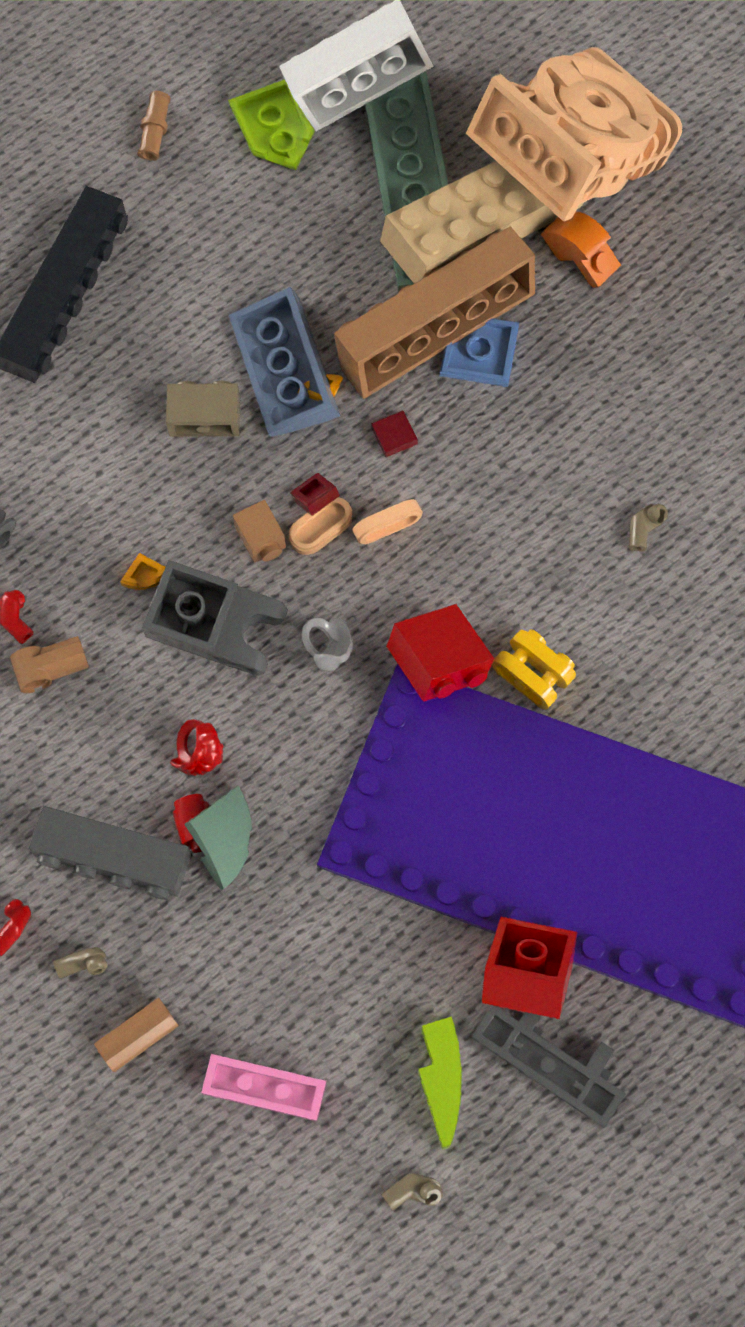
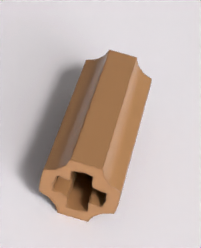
[94,998,179,1072]

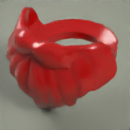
[170,719,224,776]

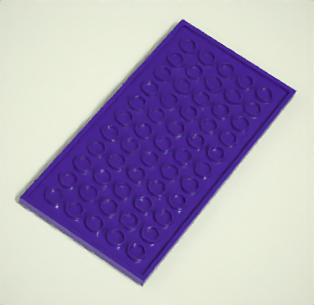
[317,663,745,1028]

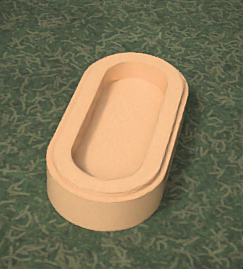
[289,497,352,555]
[352,499,423,544]

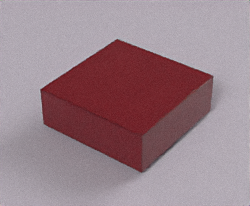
[371,410,418,457]
[290,473,340,516]

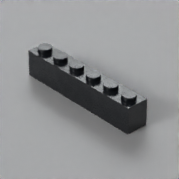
[0,186,128,383]

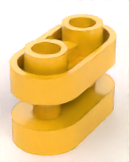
[491,629,576,710]

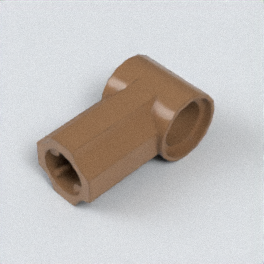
[10,636,89,694]

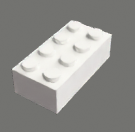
[279,0,433,132]

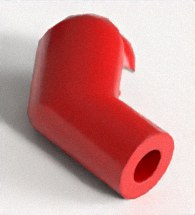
[0,590,34,644]
[0,899,31,956]

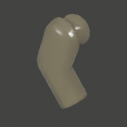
[53,947,107,979]

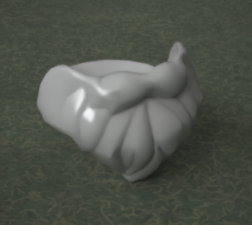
[301,617,353,672]

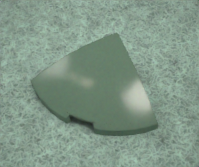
[184,786,252,890]

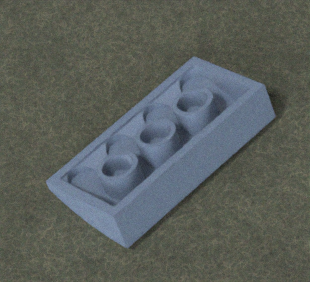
[229,287,341,437]

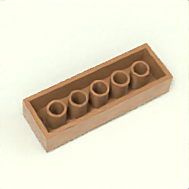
[334,226,535,399]

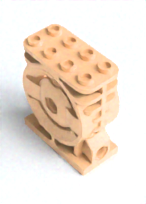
[466,47,682,222]

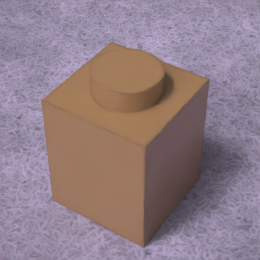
[232,499,286,563]

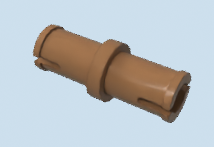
[137,91,171,161]

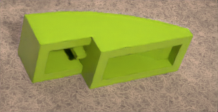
[418,1016,462,1150]

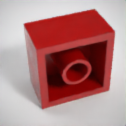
[482,917,577,1019]

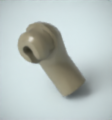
[629,503,668,551]
[381,1173,443,1211]

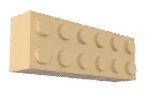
[380,161,583,284]

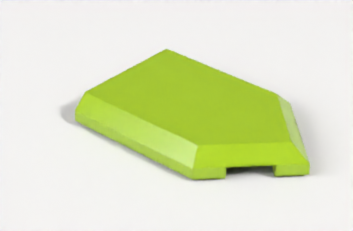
[228,80,314,170]

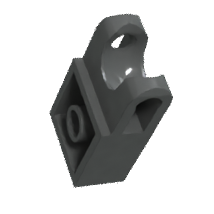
[142,560,288,676]

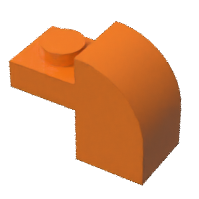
[541,211,621,287]

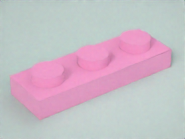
[201,1054,326,1122]

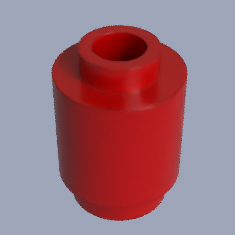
[172,794,209,853]

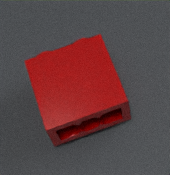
[386,604,494,702]

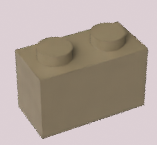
[166,380,240,437]

